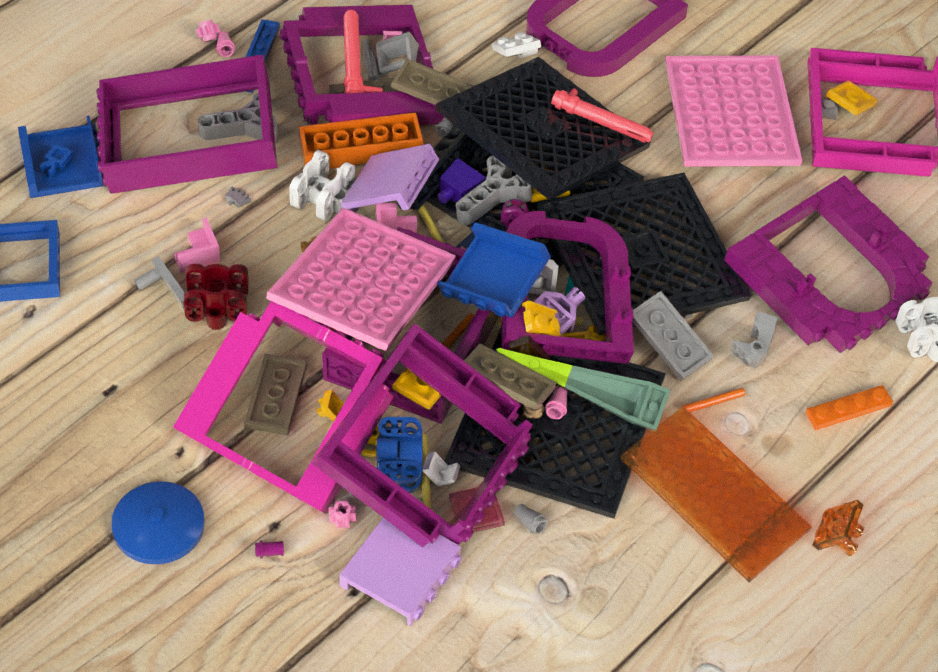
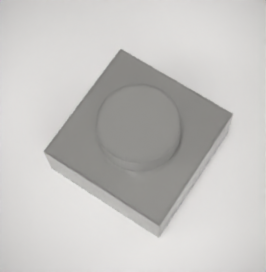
[821,99,838,120]

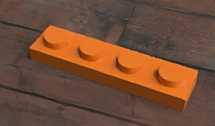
[805,385,893,430]

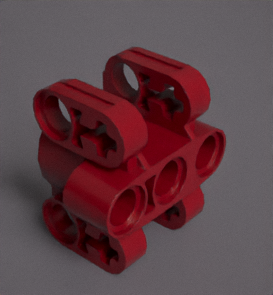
[183,264,249,330]

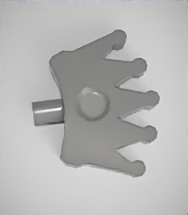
[225,186,251,208]

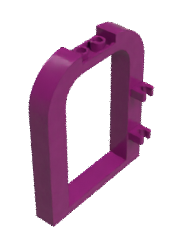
[526,0,688,77]
[502,211,634,364]

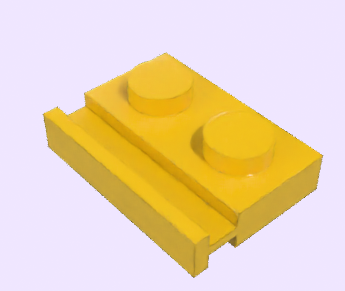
[522,300,561,336]

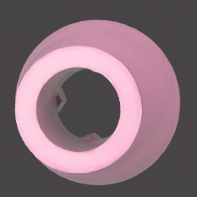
[216,31,235,57]
[545,387,568,419]

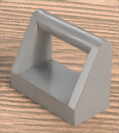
[376,32,419,75]

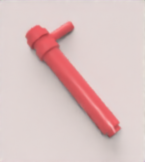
[343,10,383,93]
[551,89,654,143]

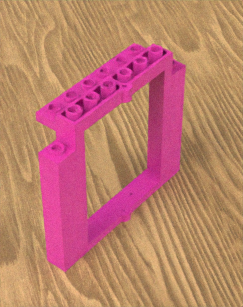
[807,48,938,177]
[173,301,394,514]

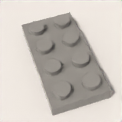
[632,291,714,381]

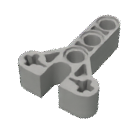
[198,93,278,144]
[456,155,533,226]

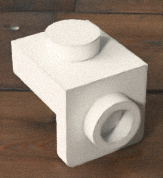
[422,452,460,487]

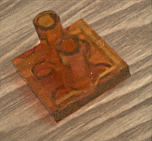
[812,499,865,556]

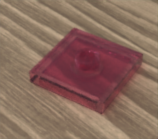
[449,487,505,532]

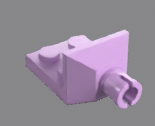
[534,287,585,335]

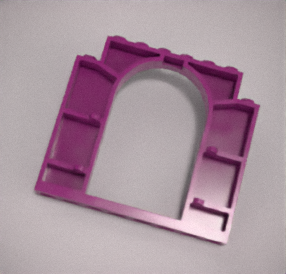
[724,175,933,353]

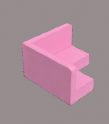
[376,203,417,233]
[174,217,220,273]

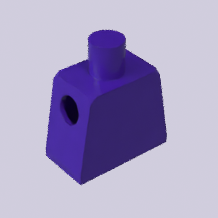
[438,158,486,204]

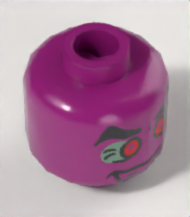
[501,199,528,227]

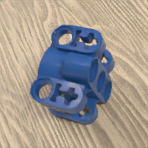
[377,417,423,492]

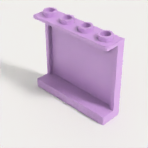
[340,144,439,213]
[340,518,462,626]

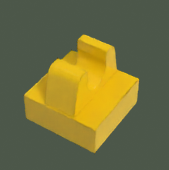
[316,390,343,421]

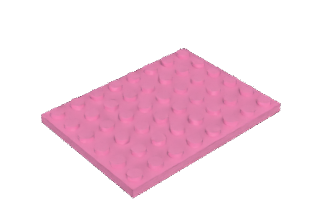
[665,55,802,167]
[266,208,456,351]

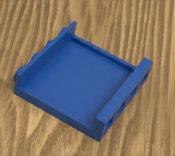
[18,116,103,198]
[437,222,551,318]

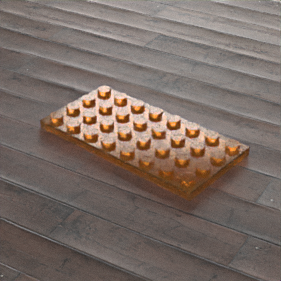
[621,406,812,583]

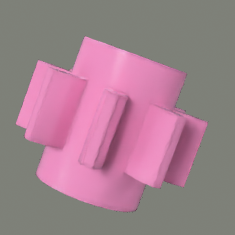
[196,20,220,42]
[329,500,356,529]

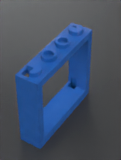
[0,220,60,302]

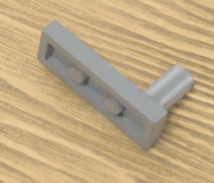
[134,256,185,312]

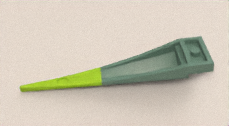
[496,348,671,432]

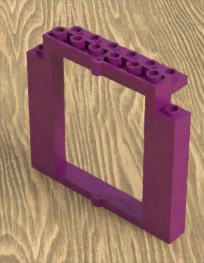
[280,5,444,125]
[312,323,533,547]

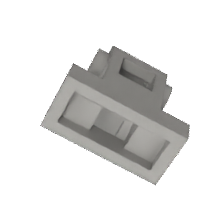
[731,311,778,369]

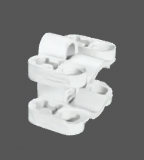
[289,150,355,221]
[896,297,938,362]

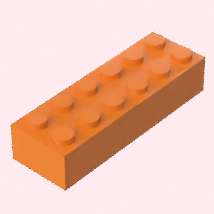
[299,113,423,169]

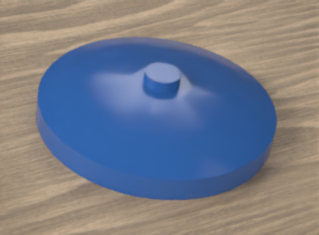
[111,481,205,564]

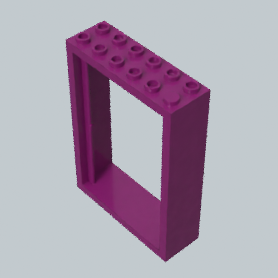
[96,55,278,194]
[322,227,498,424]

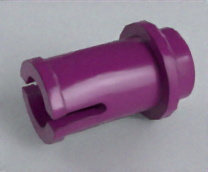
[255,540,284,559]

